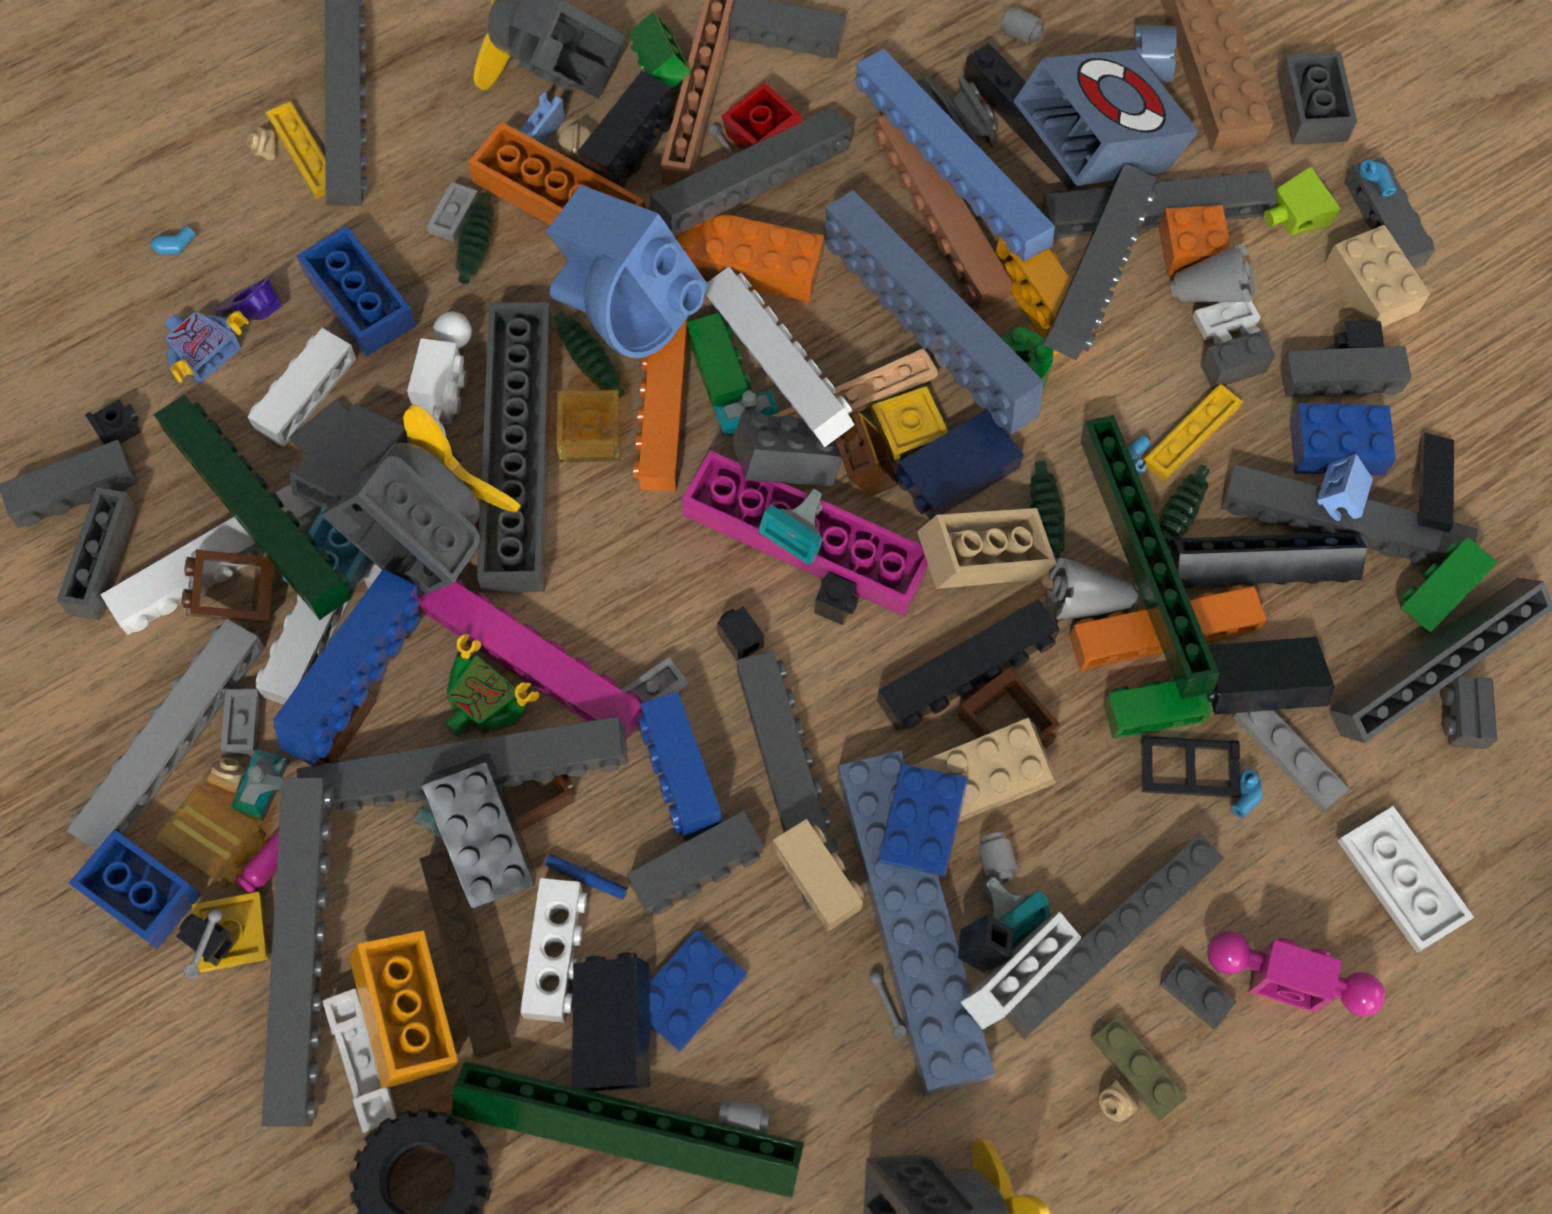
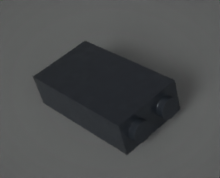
[1207,637,1334,715]
[572,952,650,1092]

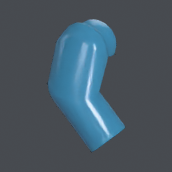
[1359,159,1396,197]
[150,226,196,255]
[1127,435,1151,475]
[1231,769,1263,818]

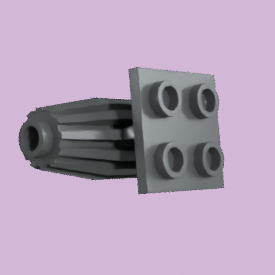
[917,75,998,150]

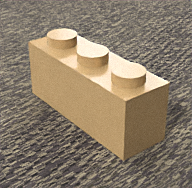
[772,819,864,932]

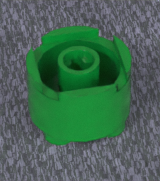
[1001,327,1053,388]

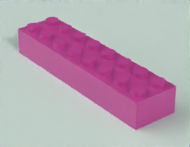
[681,450,929,617]

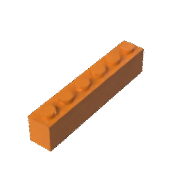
[633,318,687,491]
[1069,586,1267,671]

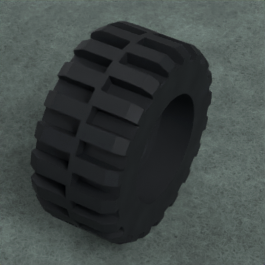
[349,1108,492,1214]

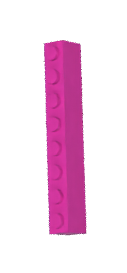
[418,578,643,741]

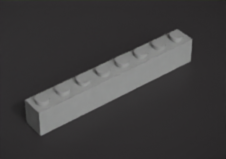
[67,619,265,851]

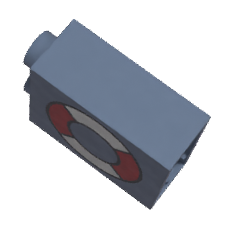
[1014,50,1199,186]

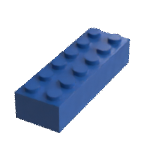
[273,569,421,766]

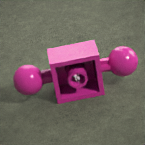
[1207,930,1385,1017]

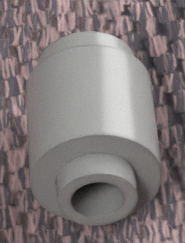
[1001,8,1044,45]
[979,832,1018,884]
[718,1100,770,1133]

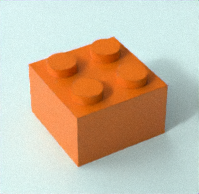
[1158,205,1231,277]

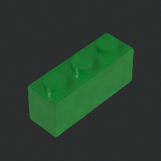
[628,11,691,90]
[686,313,752,411]
[1400,537,1498,634]
[1103,679,1212,739]

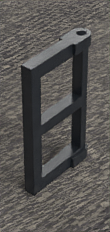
[1140,735,1240,798]

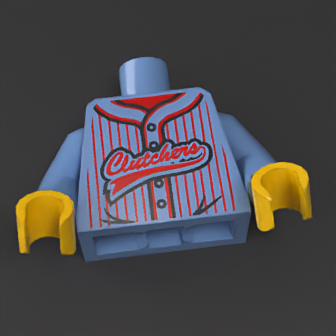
[165,311,250,385]

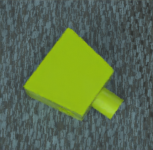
[1264,167,1341,235]

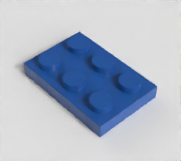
[879,764,968,877]
[649,930,747,1053]

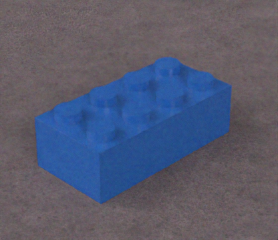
[296,226,416,356]
[637,691,721,842]

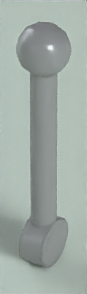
[709,125,736,156]
[183,909,222,979]
[870,972,907,1040]

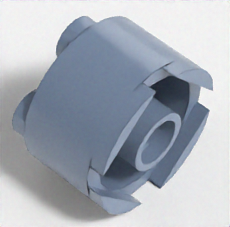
[1133,25,1176,83]

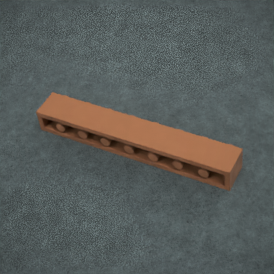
[661,0,735,186]
[873,114,1013,310]

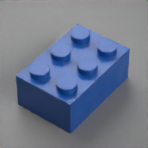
[1290,403,1396,476]
[69,829,201,949]

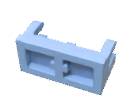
[514,92,565,145]
[1317,454,1373,521]

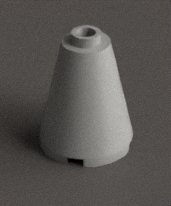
[1171,242,1256,302]
[1046,558,1138,620]

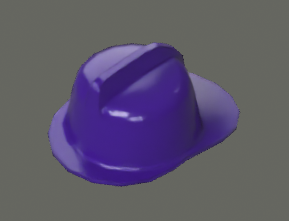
[214,273,282,320]

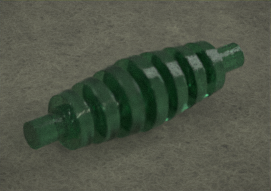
[455,192,494,284]
[554,312,625,400]
[1030,461,1065,560]
[1158,465,1210,551]

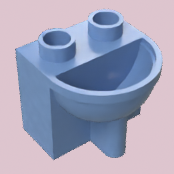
[546,185,709,358]

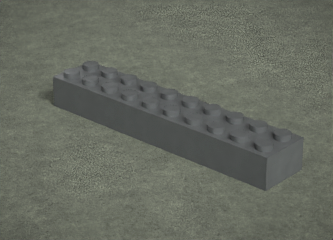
[477,302,552,592]

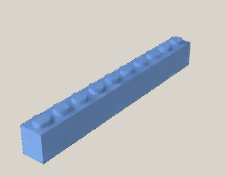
[855,49,1055,262]

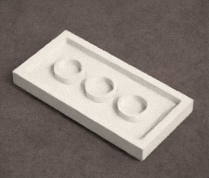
[1337,806,1474,953]

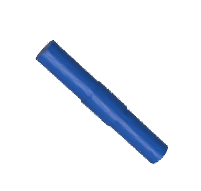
[545,854,628,900]

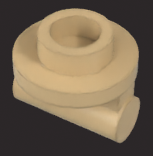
[247,127,275,160]
[207,758,245,793]
[1099,1080,1139,1122]

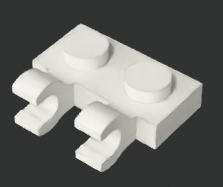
[1193,301,1261,345]

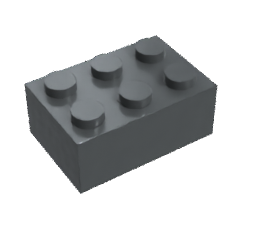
[1277,52,1357,145]
[732,413,842,486]

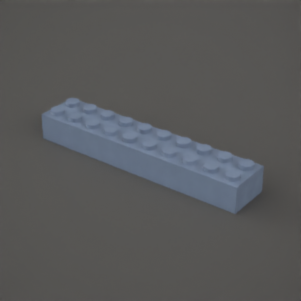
[825,190,1044,435]
[837,750,995,1096]

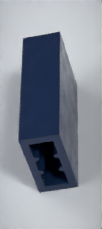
[896,410,1023,520]

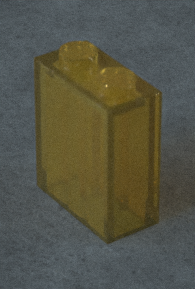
[155,785,267,888]

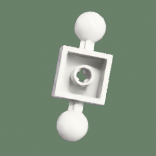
[406,311,472,444]

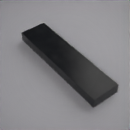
[1418,433,1454,532]

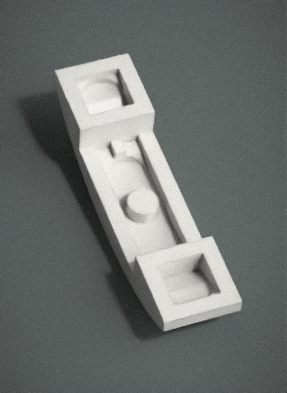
[322,988,397,1133]

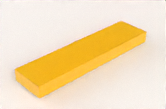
[265,101,326,199]
[1142,383,1243,482]

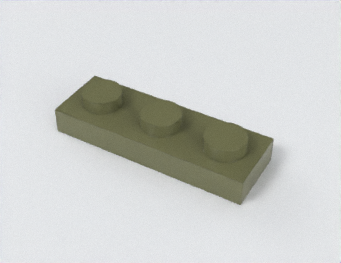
[1091,1016,1187,1121]

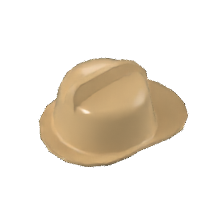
[555,118,598,164]

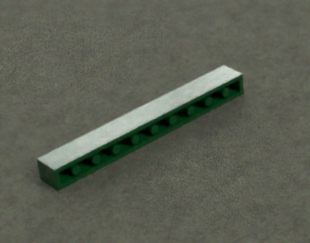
[153,394,352,620]
[1081,415,1220,699]
[452,1061,804,1198]

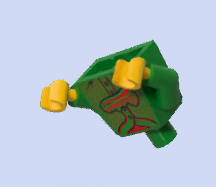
[445,634,539,736]

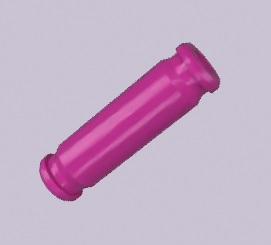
[235,829,279,893]

